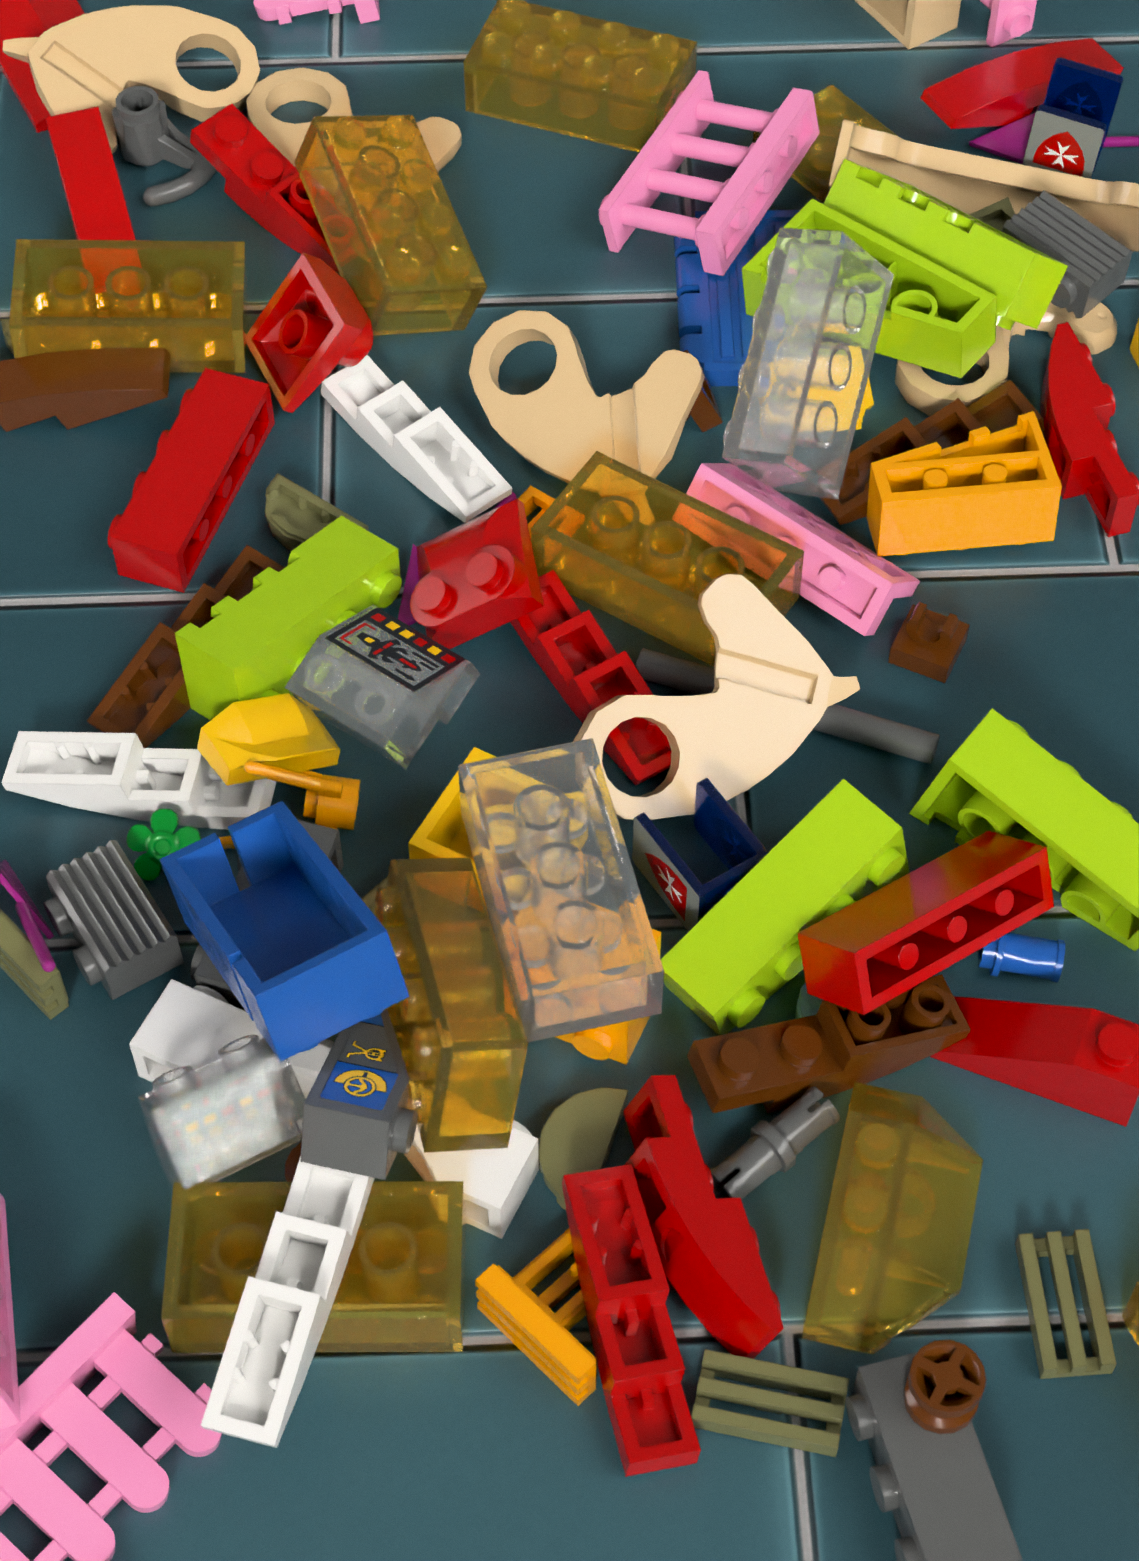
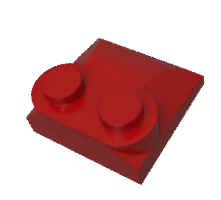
[244,253,374,413]
[410,499,544,649]

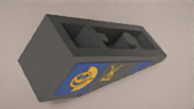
[300,1008,418,1180]

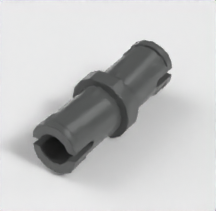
[710,1086,840,1200]

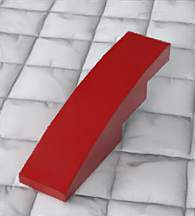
[920,38,1124,129]
[45,107,152,315]
[510,569,672,786]
[561,1164,701,1477]

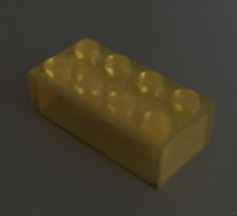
[464,0,697,152]
[294,115,487,336]
[9,239,247,373]
[531,451,805,666]
[375,858,528,1153]
[161,1181,466,1353]

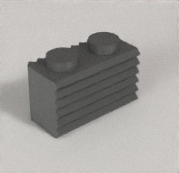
[1002,190,1133,319]
[43,840,184,1000]

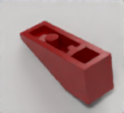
[930,996,1139,1127]

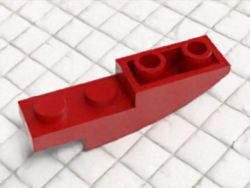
[190,103,381,273]
[1040,322,1139,537]
[623,1075,784,1359]

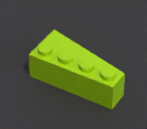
[824,158,1068,330]
[742,198,997,378]
[175,515,402,720]
[909,708,1139,951]
[659,778,910,1035]

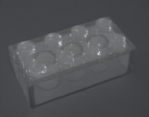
[722,228,894,499]
[458,738,664,1043]

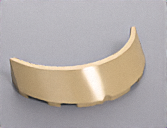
[829,119,1139,252]

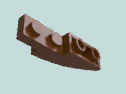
[687,974,971,1114]

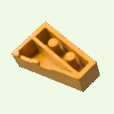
[866,411,1062,557]

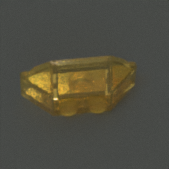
[802,1082,983,1355]

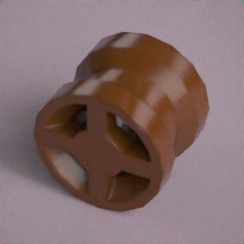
[903,1339,986,1434]

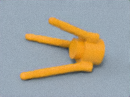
[219,761,361,849]

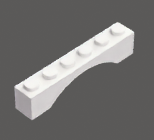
[129,979,539,1239]

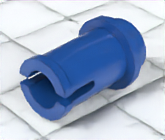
[978,932,1065,983]

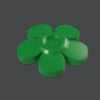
[126,809,202,881]

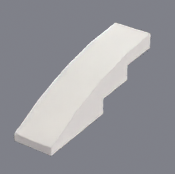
[321,355,512,523]
[1,731,277,830]
[201,1156,375,1448]

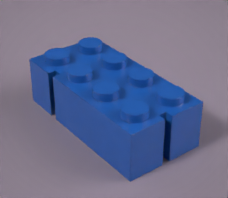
[159,801,410,1062]

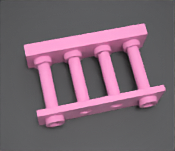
[598,70,820,276]

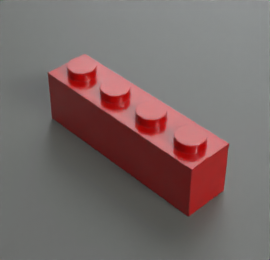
[108,368,275,593]
[797,830,1054,1015]

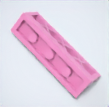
[675,463,920,636]

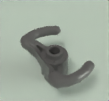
[112,86,217,206]

